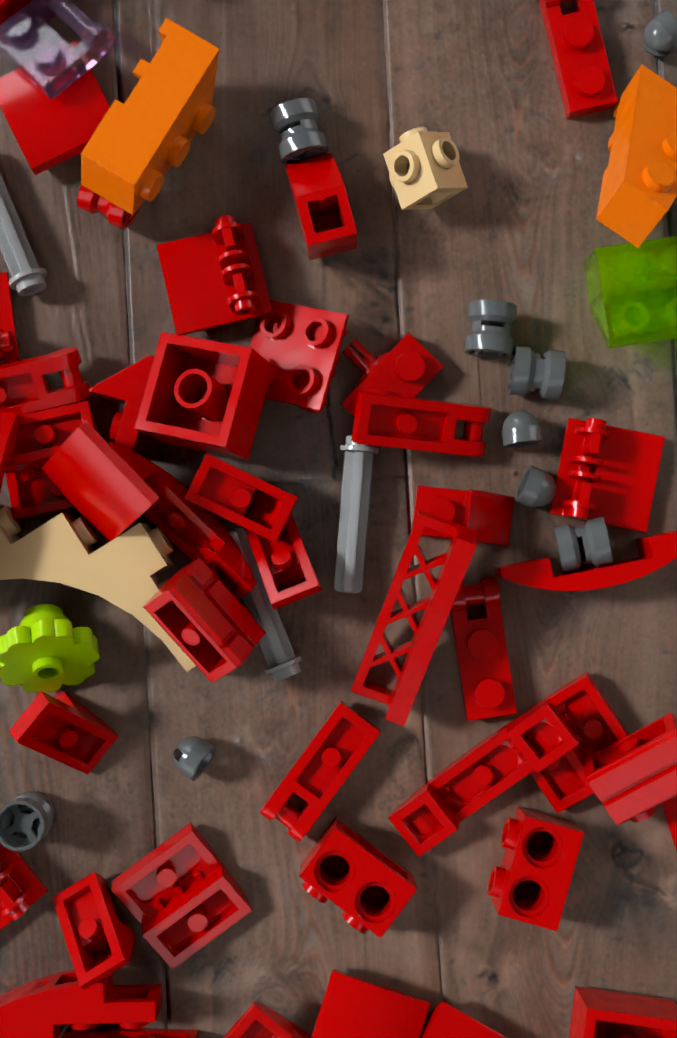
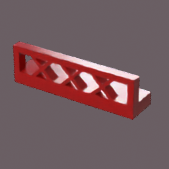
[351,510,477,726]

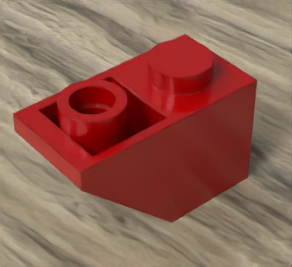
[285,153,357,261]

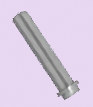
[0,172,48,297]
[333,436,379,593]
[228,528,303,682]

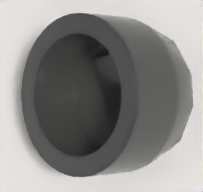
[643,10,677,57]
[501,411,543,448]
[515,465,556,508]
[172,736,216,781]

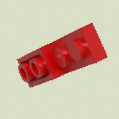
[0,969,163,1038]

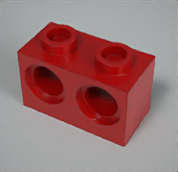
[487,806,584,931]
[299,817,417,938]

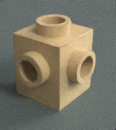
[383,127,468,210]

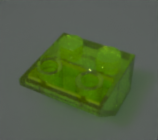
[583,236,677,349]

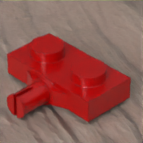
[340,332,444,418]

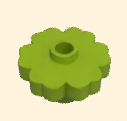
[0,604,100,693]

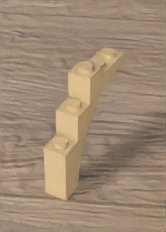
[0,506,196,672]

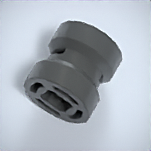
[270,98,329,164]
[464,300,518,358]
[507,345,566,400]
[554,517,613,574]
[0,791,56,851]

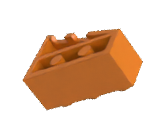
[81,18,220,215]
[596,64,677,248]

